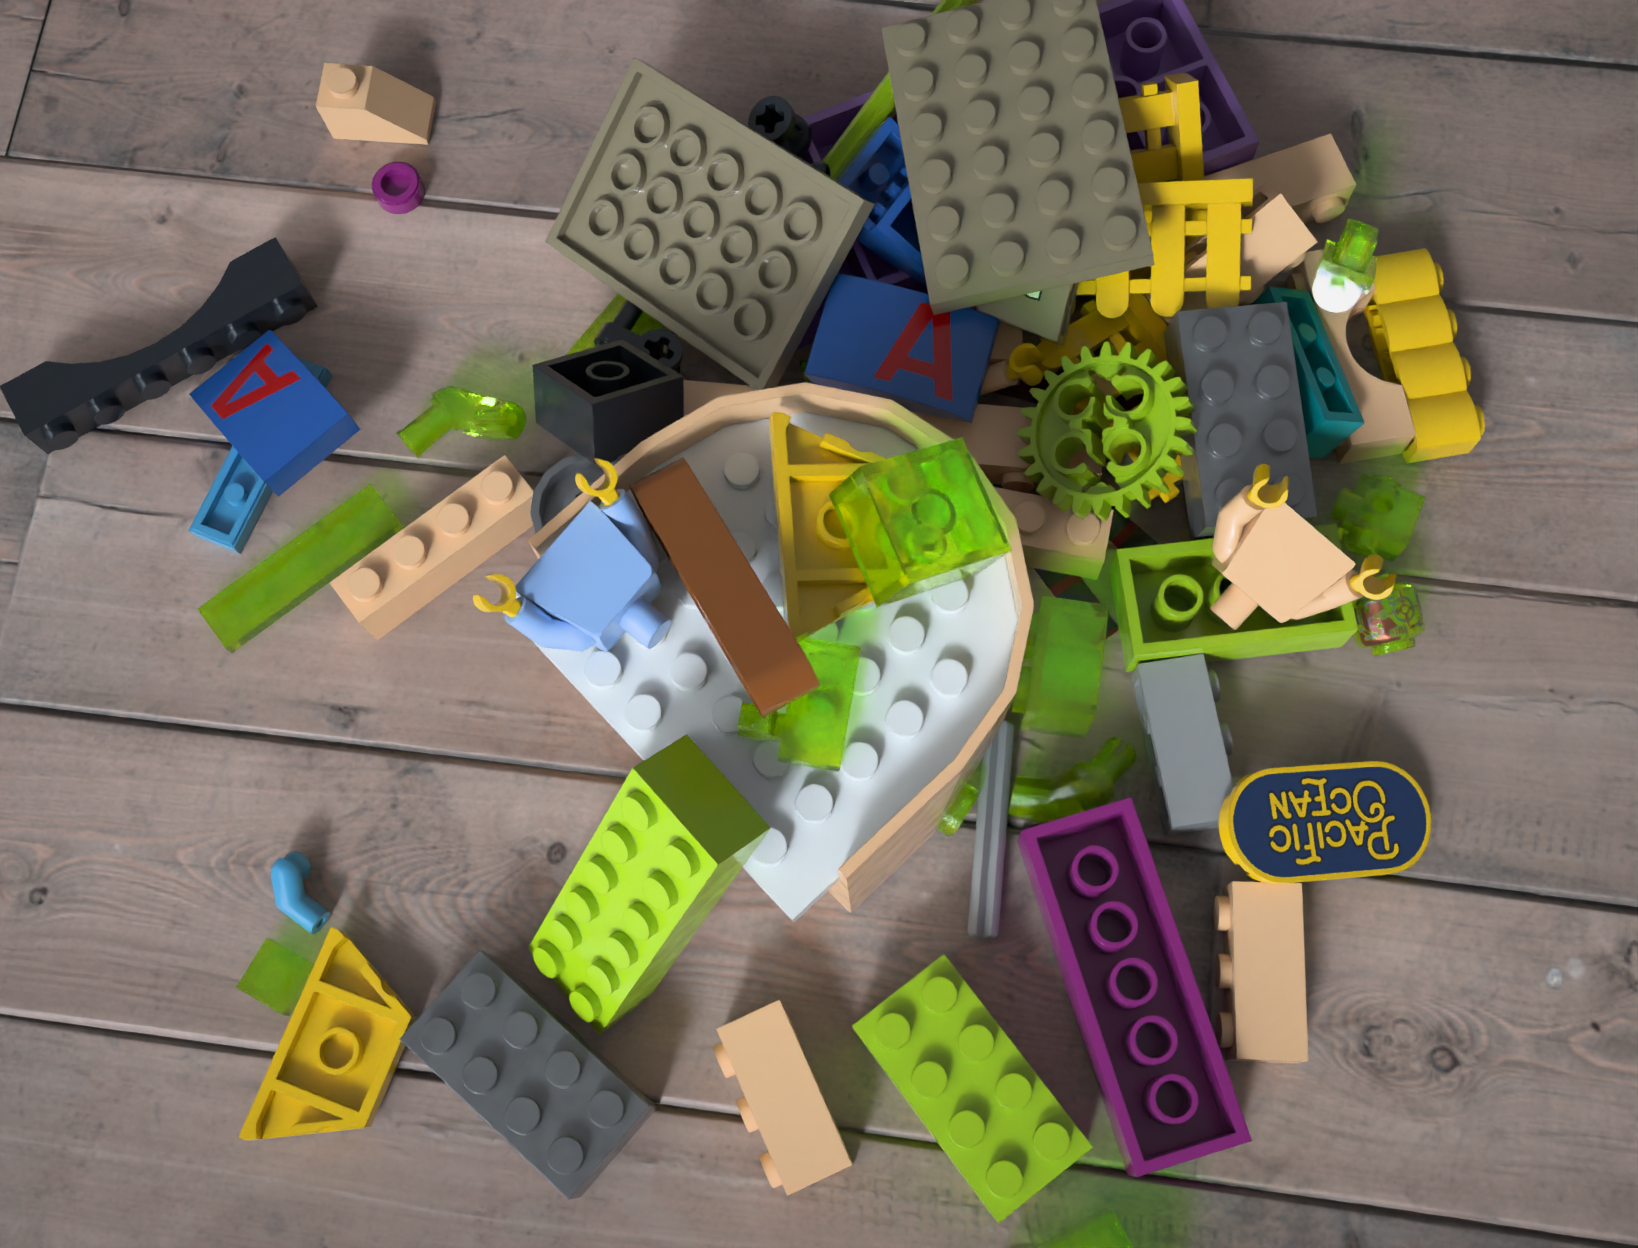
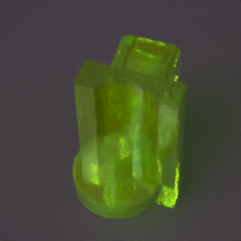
[1312,218,1379,312]

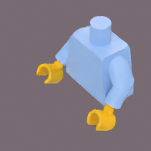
[473,458,672,652]

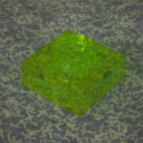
[236,938,314,1016]

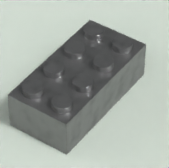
[1164,302,1318,541]
[399,950,658,1200]

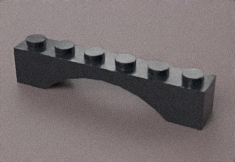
[0,237,318,454]

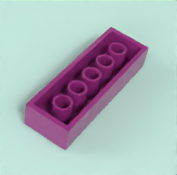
[1017,797,1252,1177]

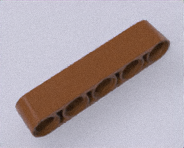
[629,457,820,718]

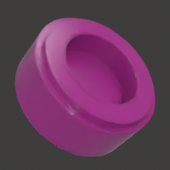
[372,162,425,214]

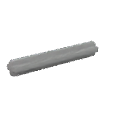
[967,720,1014,940]

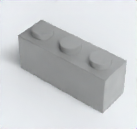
[1131,653,1240,837]

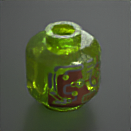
[1352,573,1425,656]

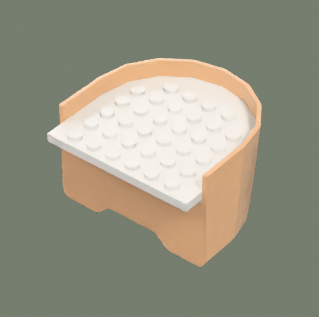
[516,382,1034,922]

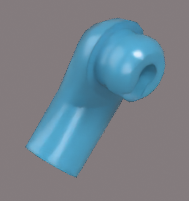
[270,851,330,934]

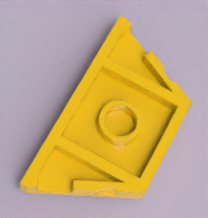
[769,412,907,642]
[238,927,417,1140]

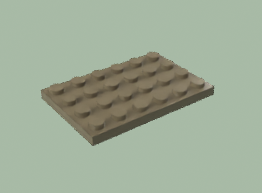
[882,0,1154,315]
[545,57,875,390]

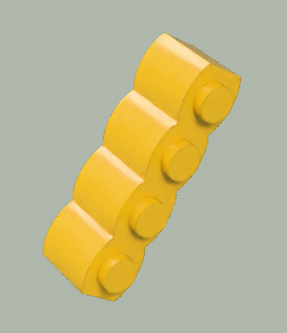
[1363,248,1485,463]

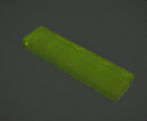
[197,484,404,653]

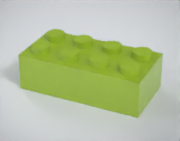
[1109,524,1358,672]
[852,954,1093,1223]

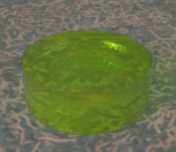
[936,783,980,837]

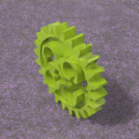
[1016,341,1198,521]

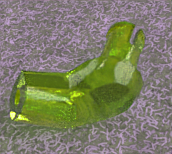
[396,386,527,459]
[1008,736,1137,823]

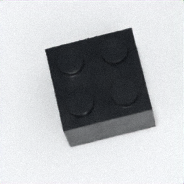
[532,339,684,464]

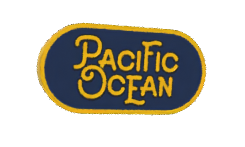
[1218,761,1431,884]

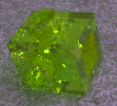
[1330,473,1426,562]

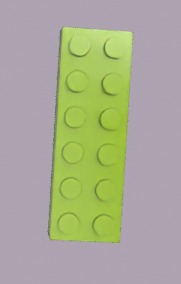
[527,734,771,1035]

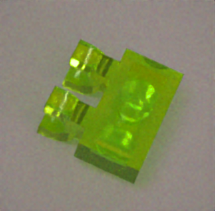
[737,637,861,772]

